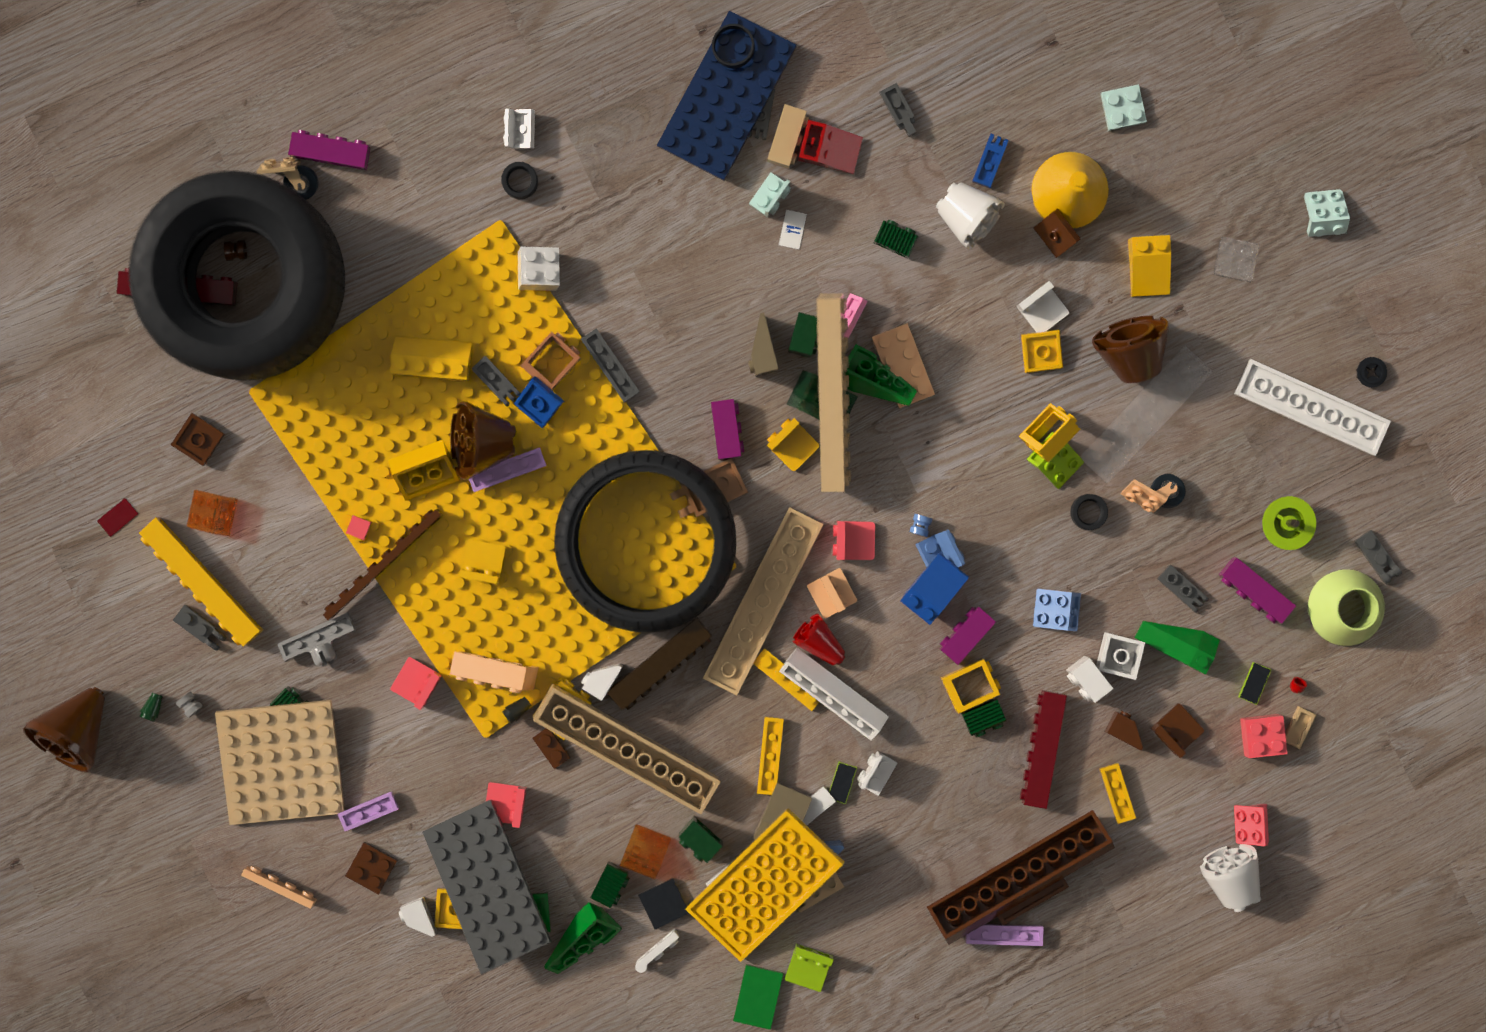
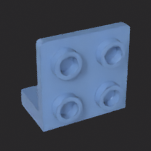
[915,530,965,567]
[1033,589,1081,631]

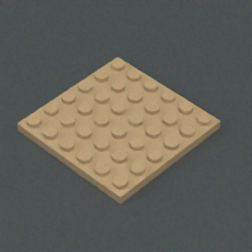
[215,700,345,825]

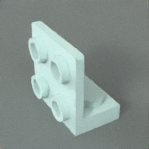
[749,173,791,218]

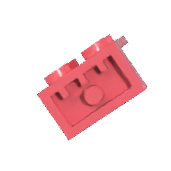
[390,657,442,710]
[486,782,527,828]

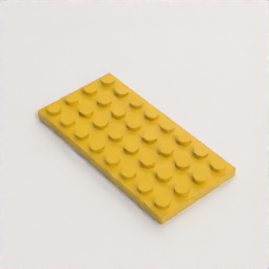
[685,808,844,962]

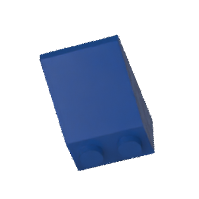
[900,553,969,625]

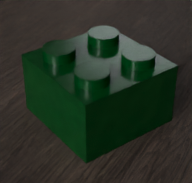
[788,312,818,358]
[678,816,723,863]

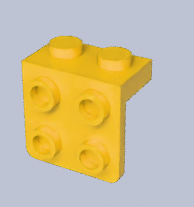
[767,418,819,471]

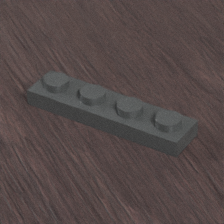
[581,328,640,403]

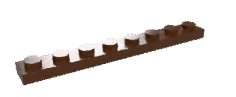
[323,509,443,621]

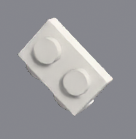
[503,109,535,150]

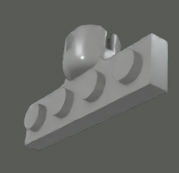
[277,613,356,667]

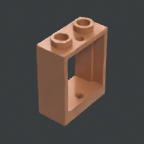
[521,332,581,391]

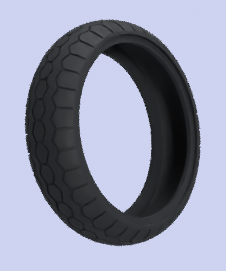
[554,450,736,632]

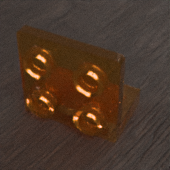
[187,490,238,536]
[619,825,671,880]

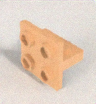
[807,568,857,618]

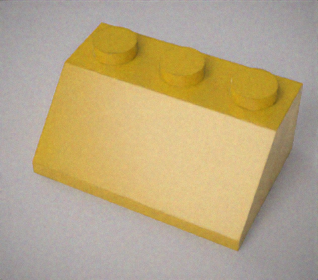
[389,439,459,501]

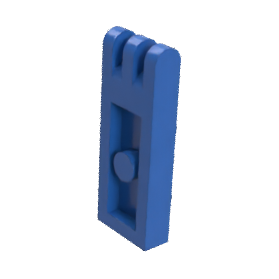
[972,133,1009,189]

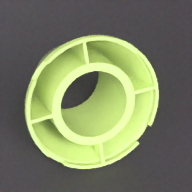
[1308,569,1385,646]

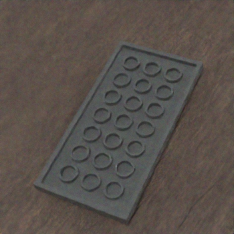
[422,800,552,974]

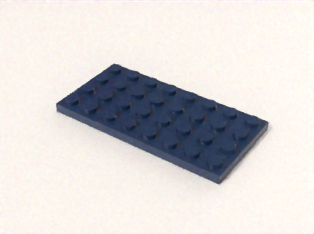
[657,11,797,181]

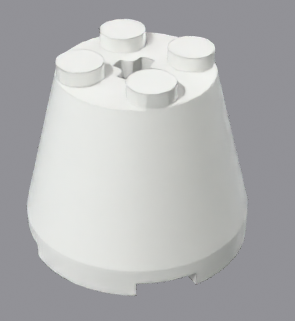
[936,182,1005,249]
[1200,844,1261,912]

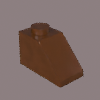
[1104,710,1143,751]

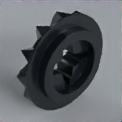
[1356,357,1387,388]

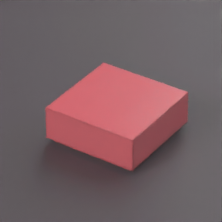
[346,515,372,540]

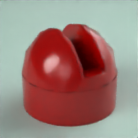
[1290,677,1307,694]

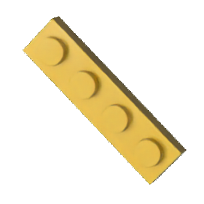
[753,648,819,711]
[757,717,784,795]

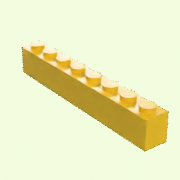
[139,517,263,646]

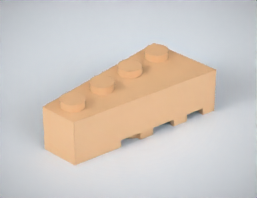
[450,651,539,693]

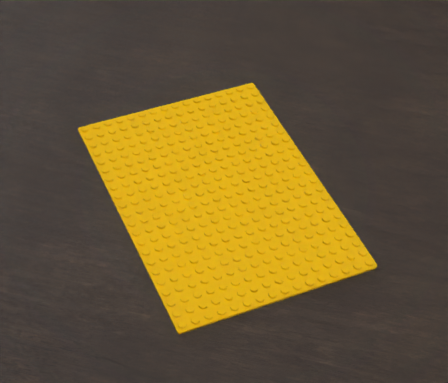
[249,220,736,738]

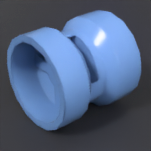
[909,514,933,537]

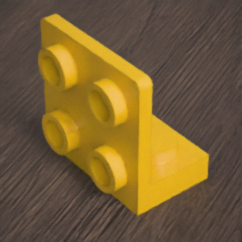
[459,539,506,584]

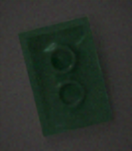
[787,370,858,421]

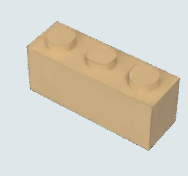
[767,104,809,169]

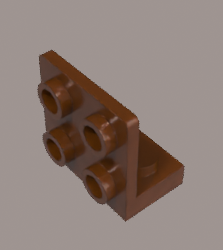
[1151,703,1204,759]

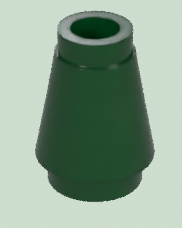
[140,692,163,722]

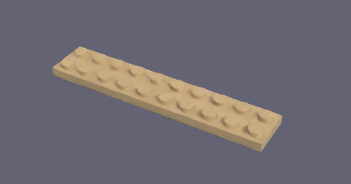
[703,507,823,696]

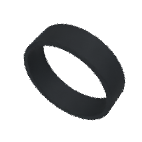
[712,24,755,68]

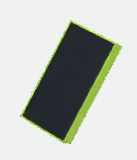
[1238,662,1271,705]
[829,761,857,804]

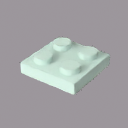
[1101,84,1147,131]

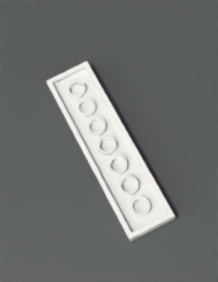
[1234,359,1391,456]

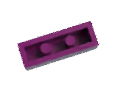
[711,399,744,460]
[939,606,996,665]

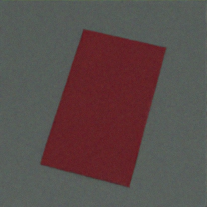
[97,498,138,537]

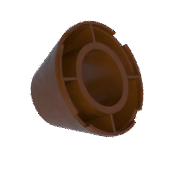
[1092,315,1169,383]

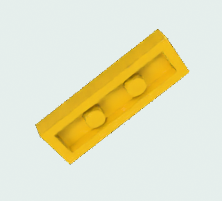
[1099,763,1136,824]

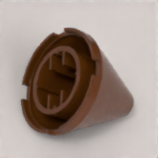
[23,687,105,773]

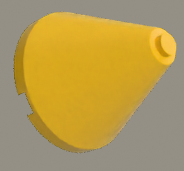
[1031,152,1109,228]

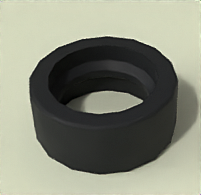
[501,162,538,199]
[1070,494,1108,530]

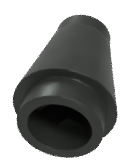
[502,696,532,724]

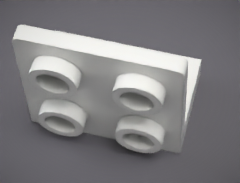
[1016,281,1069,332]
[857,751,897,796]

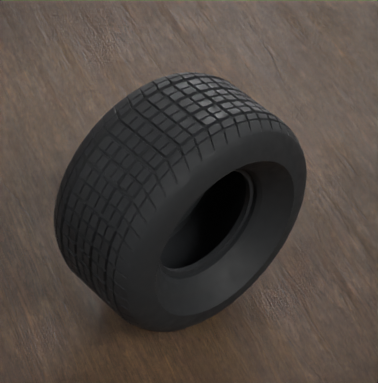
[129,171,345,381]

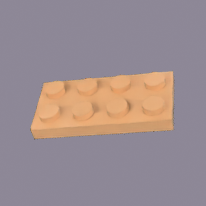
[871,323,935,409]

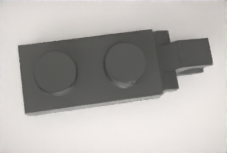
[879,83,916,137]

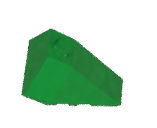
[845,344,917,406]
[1134,621,1220,675]
[544,902,622,974]

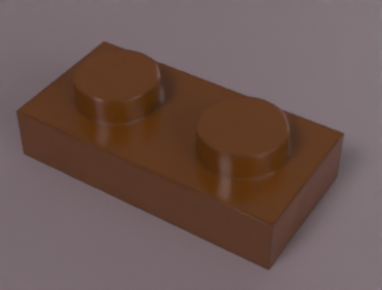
[532,728,571,769]

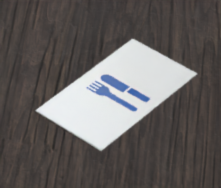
[779,210,807,249]

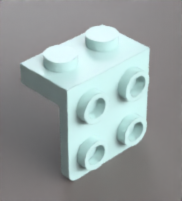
[1304,189,1350,237]

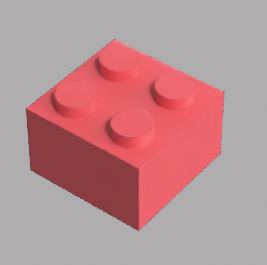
[1240,714,1288,758]

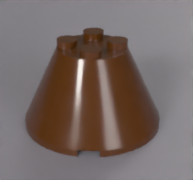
[450,401,516,479]

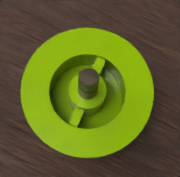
[1262,496,1316,550]

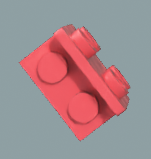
[1234,804,1269,846]

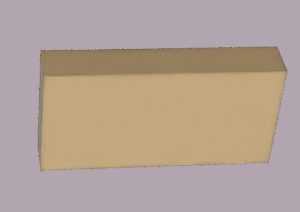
[1285,706,1316,749]

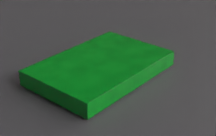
[733,964,783,1030]

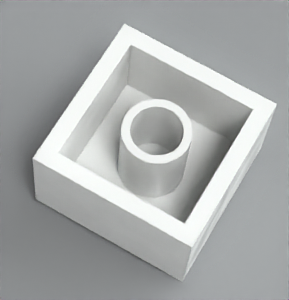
[518,247,560,291]
[1096,632,1145,680]
[1066,656,1113,703]

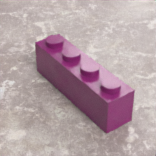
[288,130,371,171]
[1219,557,1296,624]

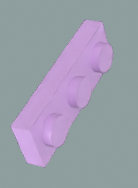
[338,791,399,831]

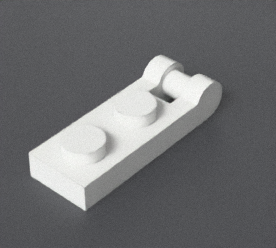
[635,929,680,973]

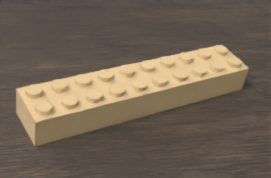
[817,293,851,492]
[533,684,721,814]

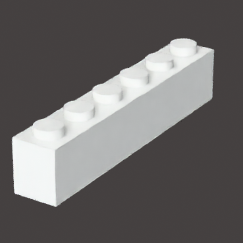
[779,648,889,740]

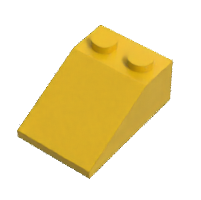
[1128,235,1171,297]

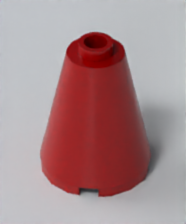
[792,614,845,665]

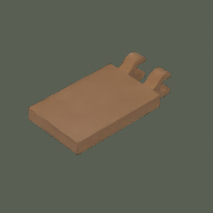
[670,458,748,518]

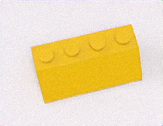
[390,336,472,381]

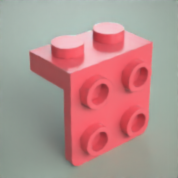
[833,521,875,560]

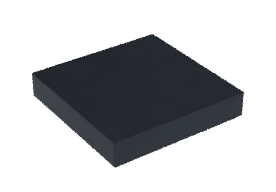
[638,878,689,930]

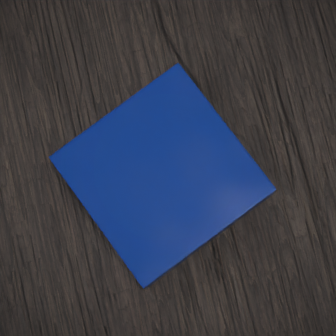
[514,376,564,429]

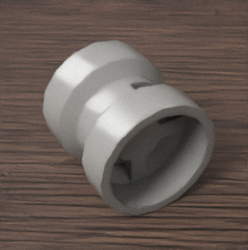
[176,692,203,718]

